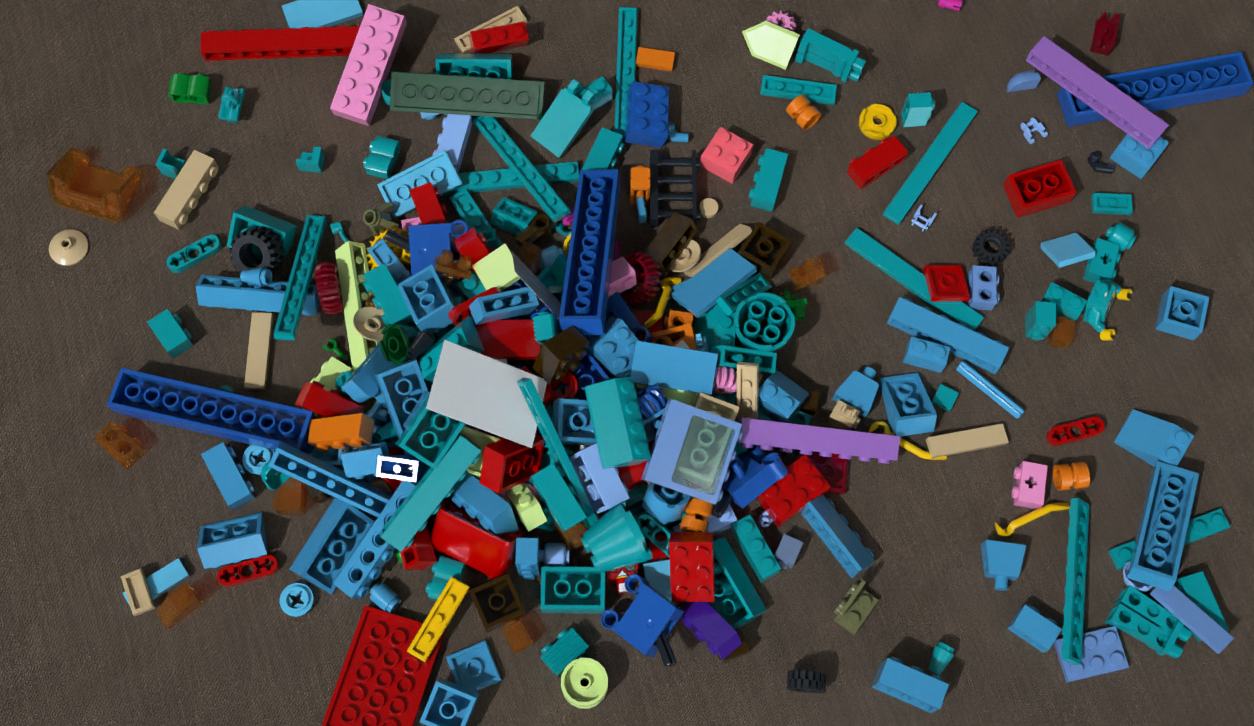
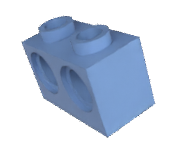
[968,265,999,311]

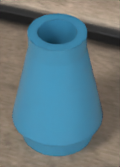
[240,267,272,287]

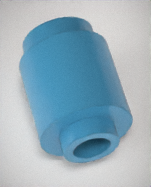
[369,583,401,613]

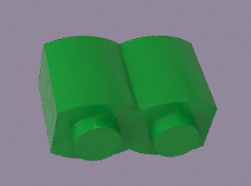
[168,73,212,104]

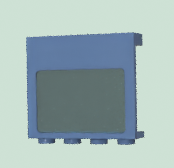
[641,399,743,505]

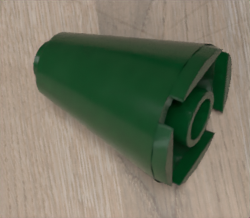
[380,324,437,365]

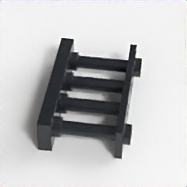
[650,150,700,227]

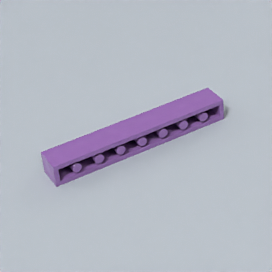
[1026,36,1169,149]
[737,417,900,464]

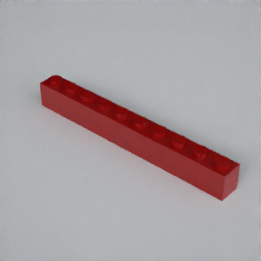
[200,25,361,61]

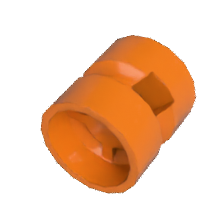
[786,94,821,130]
[1053,462,1090,491]
[680,498,713,532]

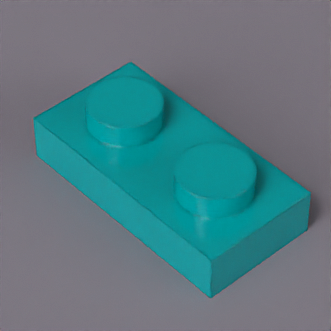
[1091,193,1133,215]

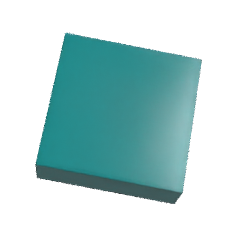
[931,384,959,411]

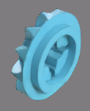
[695,333,710,353]
[242,445,274,475]
[280,583,314,617]

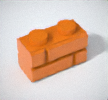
[630,166,650,205]

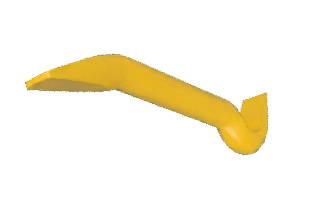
[644,277,681,329]
[868,421,947,460]
[995,503,1070,537]

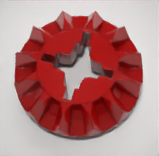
[546,372,578,401]

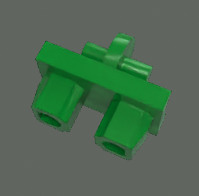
[779,290,807,321]

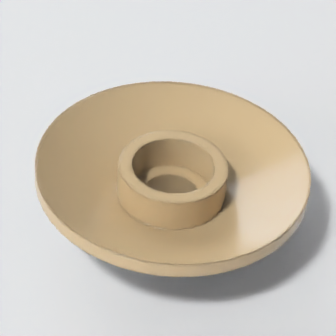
[49,229,89,266]
[669,240,701,272]
[353,307,386,341]

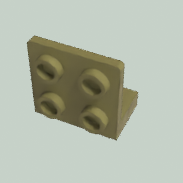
[833,580,878,635]

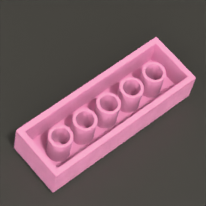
[330,4,407,126]

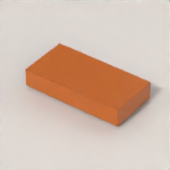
[636,47,675,72]

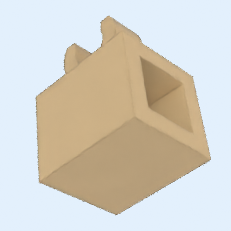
[827,400,861,430]

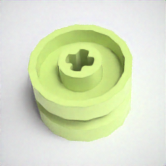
[561,658,608,709]

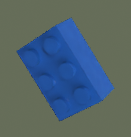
[625,81,669,148]

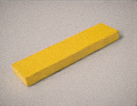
[407,576,470,662]

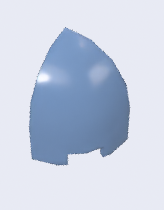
[1007,70,1041,92]

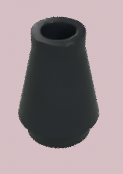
[406,330,436,360]

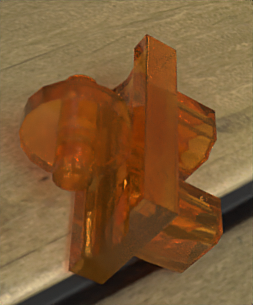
[434,249,471,285]
[789,257,827,291]

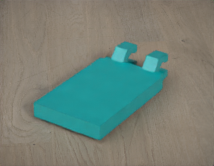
[531,79,598,158]

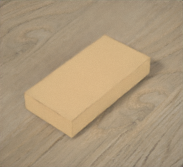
[121,568,155,616]

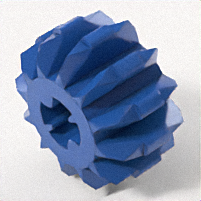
[637,384,668,418]

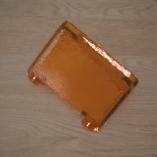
[46,148,142,223]

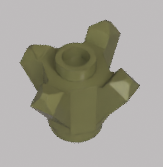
[363,202,399,235]

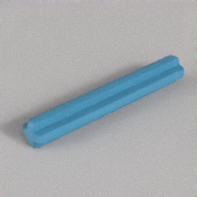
[956,361,1024,419]

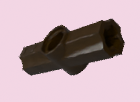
[515,212,562,251]

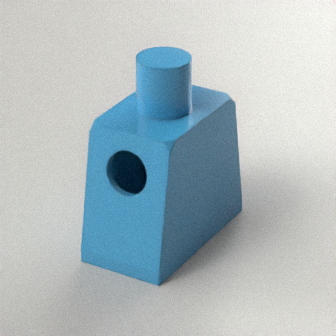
[832,367,879,418]
[981,540,1026,591]

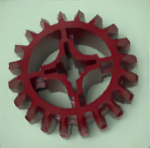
[620,252,662,305]
[315,261,344,315]

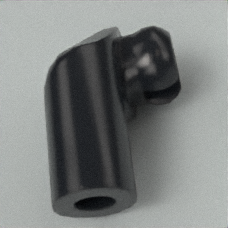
[1088,152,1114,174]

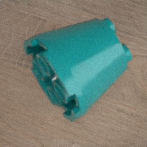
[734,293,795,352]
[581,501,653,572]

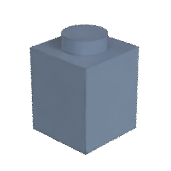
[774,534,803,569]

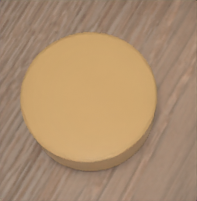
[699,198,718,218]

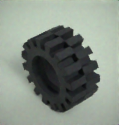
[972,229,1010,266]
[787,670,827,694]

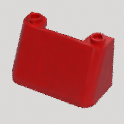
[431,497,525,580]

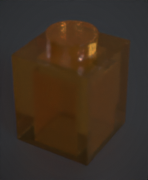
[1047,317,1075,350]
[502,619,533,655]

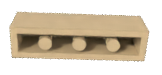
[154,150,219,230]

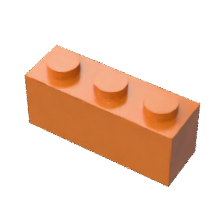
[308,413,374,451]

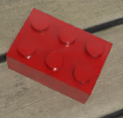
[1003,160,1077,218]
[479,434,545,494]
[756,454,831,528]
[669,532,716,602]

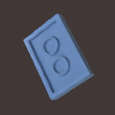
[1054,626,1129,683]

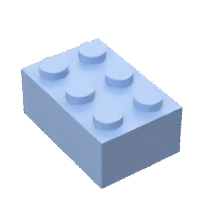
[569,443,629,515]

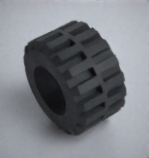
[229,226,285,274]

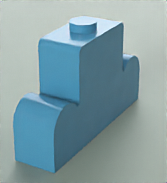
[342,342,396,408]

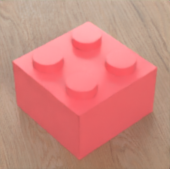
[700,127,753,184]

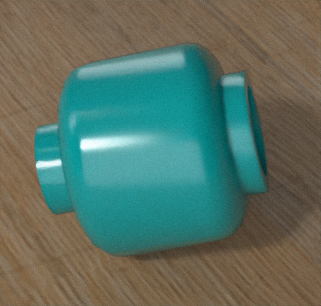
[1105,223,1137,251]

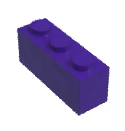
[681,602,742,660]

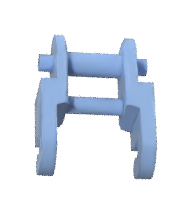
[1021,117,1048,144]
[911,204,937,232]

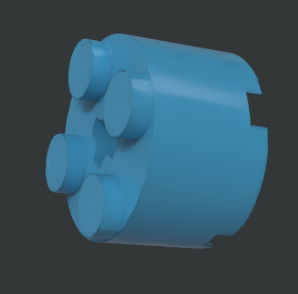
[642,475,690,524]

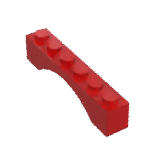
[382,446,437,570]

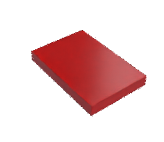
[476,320,540,360]

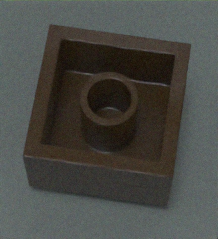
[738,222,792,280]
[533,325,590,385]
[469,573,525,633]

